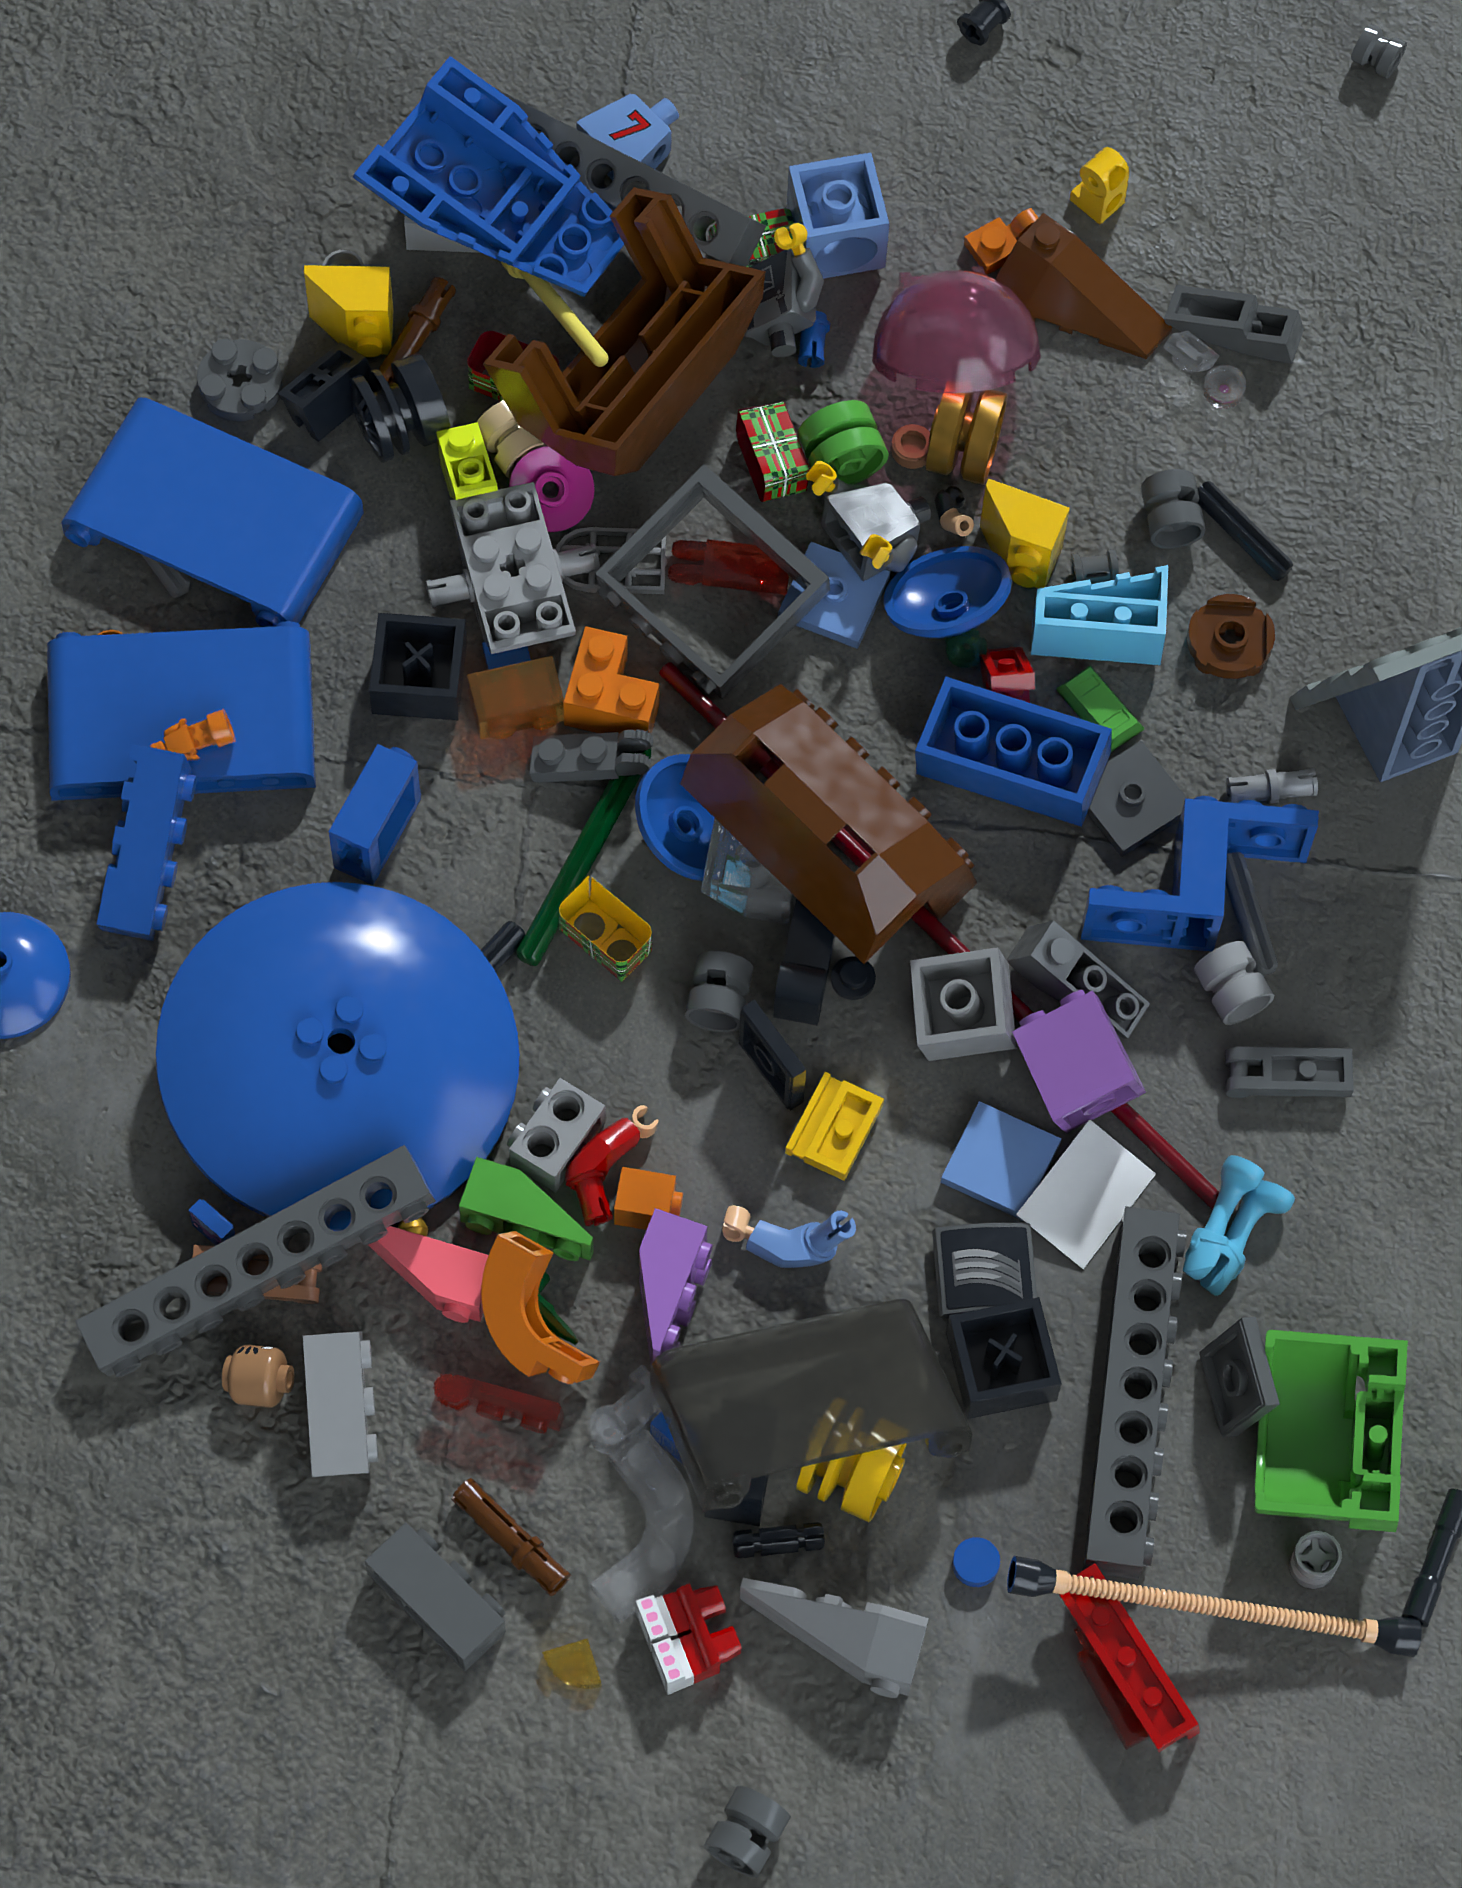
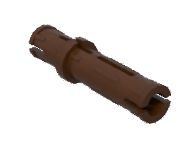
[378,277,456,384]
[451,1478,571,1596]

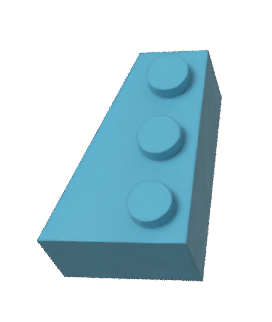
[1031,565,1168,665]

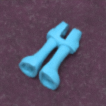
[1183,1155,1295,1296]

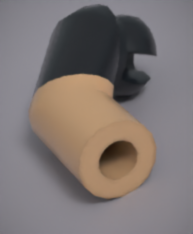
[934,486,974,536]

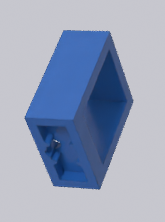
[328,744,421,885]

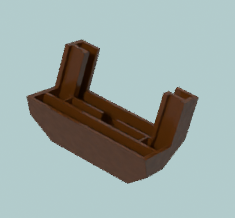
[483,187,766,476]
[680,684,977,964]

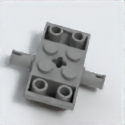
[426,482,600,654]

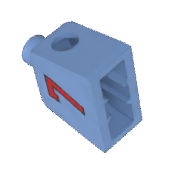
[576,94,679,180]

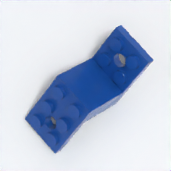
[1081,796,1319,952]

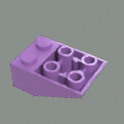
[639,1208,713,1380]

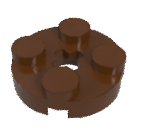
[1187,594,1275,679]

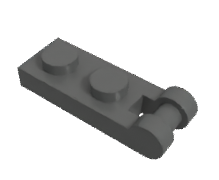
[1225,1047,1354,1098]

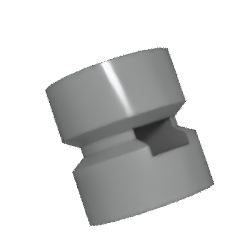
[1194,941,1275,1025]

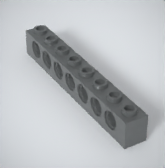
[492,86,766,267]
[75,1145,436,1377]
[1082,1206,1186,1580]

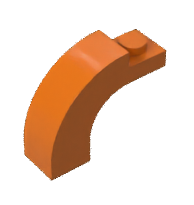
[481,1231,600,1384]

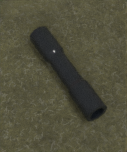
[1401,1488,1462,1627]

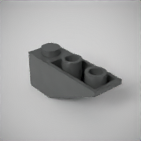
[1007,920,1150,1039]

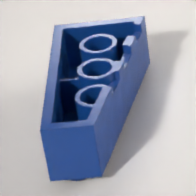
[97,743,197,941]

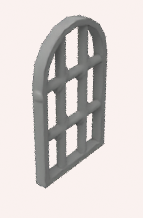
[556,527,668,594]

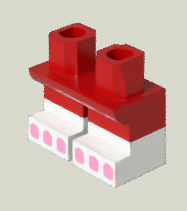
[635,1583,742,1695]

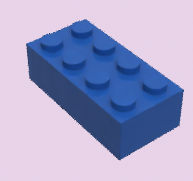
[915,677,1112,827]

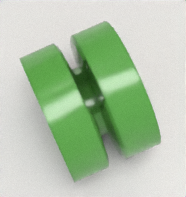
[797,400,889,484]

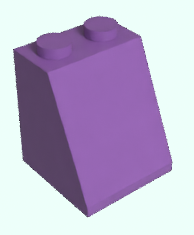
[1012,990,1146,1133]

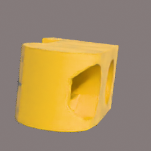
[1070,147,1129,225]

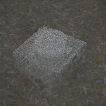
[1163,330,1220,373]

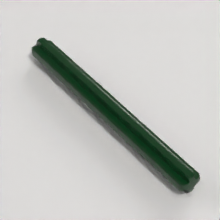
[517,749,651,966]

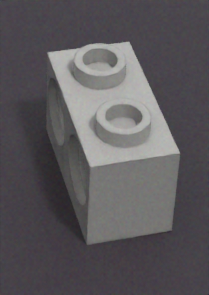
[507,1078,606,1193]

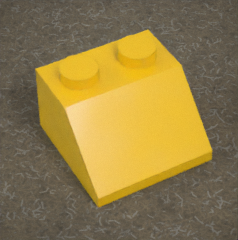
[304,265,394,357]
[980,479,1070,589]

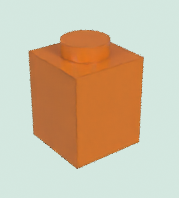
[614,1167,683,1230]

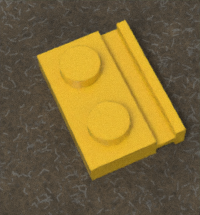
[785,1072,884,1181]

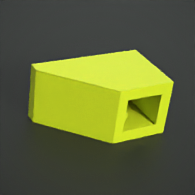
[436,422,498,500]

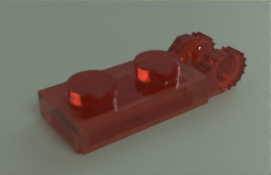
[668,539,789,595]
[433,1373,564,1434]

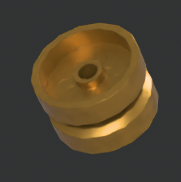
[926,379,1008,485]

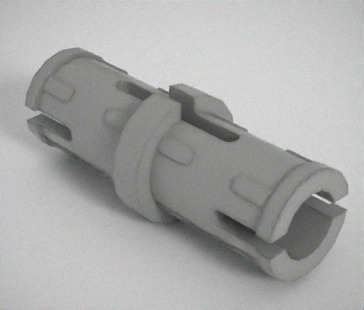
[1226,768,1318,804]

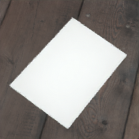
[1016,1120,1156,1269]

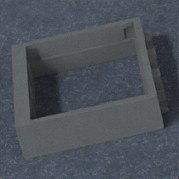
[595,464,830,699]

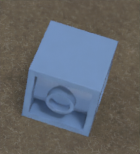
[786,152,889,279]

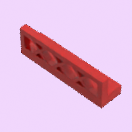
[1058,1563,1200,1752]

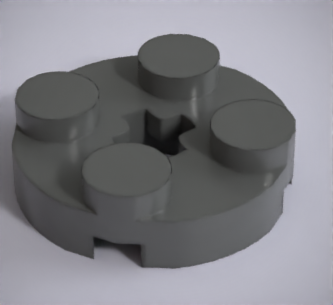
[197,339,283,422]

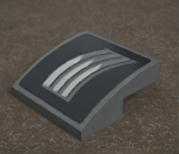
[932,1223,1037,1318]

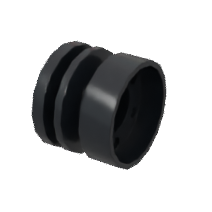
[349,353,451,463]

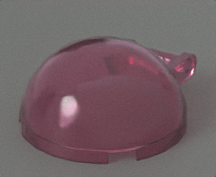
[872,266,1041,393]

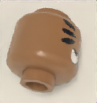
[222,1345,295,1408]

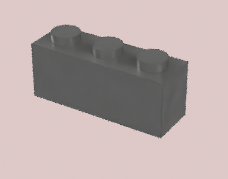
[365,1522,506,1672]

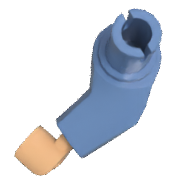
[722,1205,856,1268]

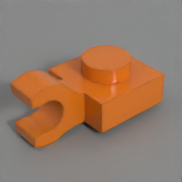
[964,208,1038,275]

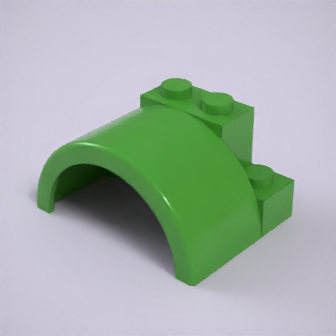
[1254,1330,1408,1532]

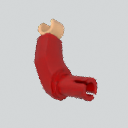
[565,1105,659,1226]

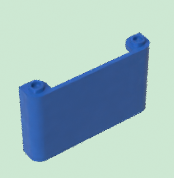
[61,398,364,627]
[47,621,316,801]

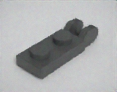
[529,729,653,783]

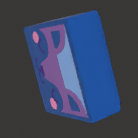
[189,1199,235,1245]

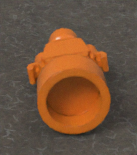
[150,709,236,761]

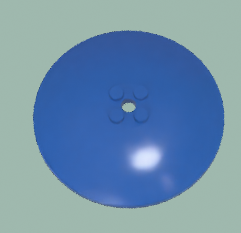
[156,882,520,1231]

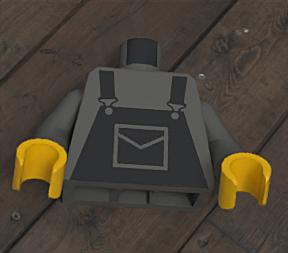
[744,223,824,357]
[805,461,931,581]

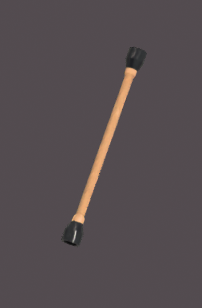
[1007,1556,1422,1657]

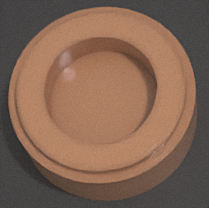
[891,424,930,469]

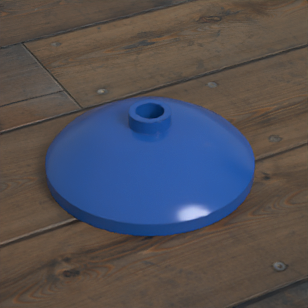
[884,546,1012,638]
[635,754,749,881]
[0,912,71,1039]

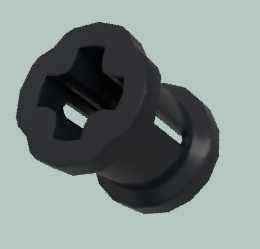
[957,0,1011,46]

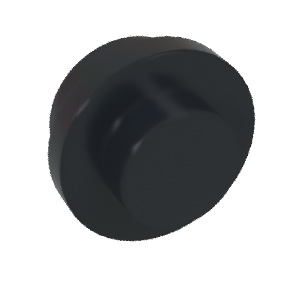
[831,956,876,1000]

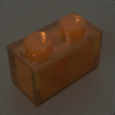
[467,656,564,739]

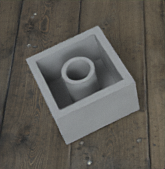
[910,947,1017,1061]

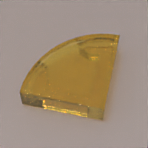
[542,1638,602,1689]

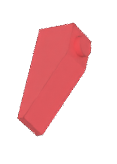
[368,1226,488,1323]

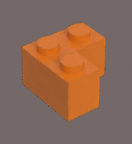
[563,626,659,734]

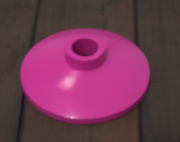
[509,446,595,532]

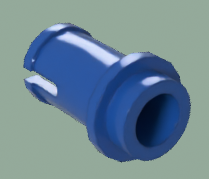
[798,311,830,368]

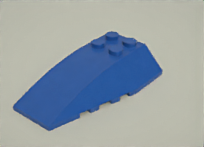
[353,56,624,297]

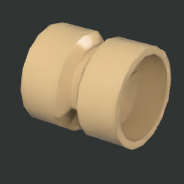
[477,400,547,479]

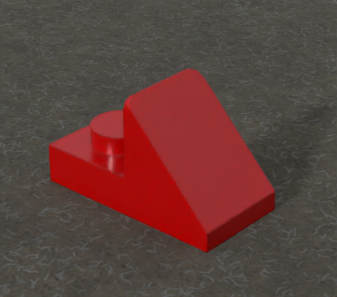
[979,647,1035,703]

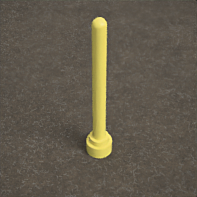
[501,262,608,367]

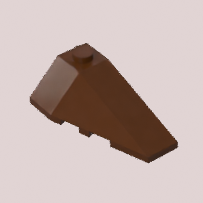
[988,213,1172,359]

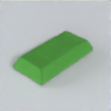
[1056,665,1144,752]

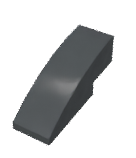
[1164,285,1304,364]

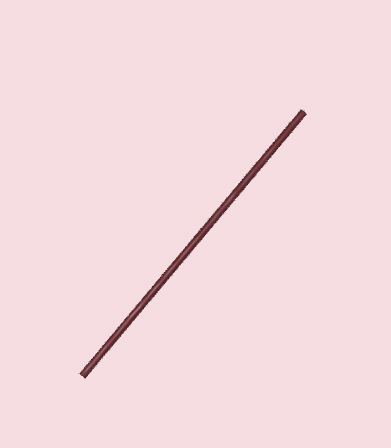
[659,662,1219,1210]

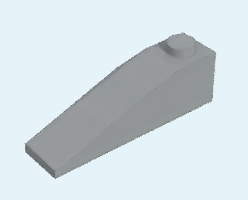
[739,1578,929,1698]

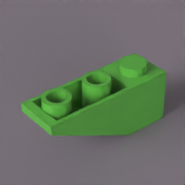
[459,1157,593,1261]

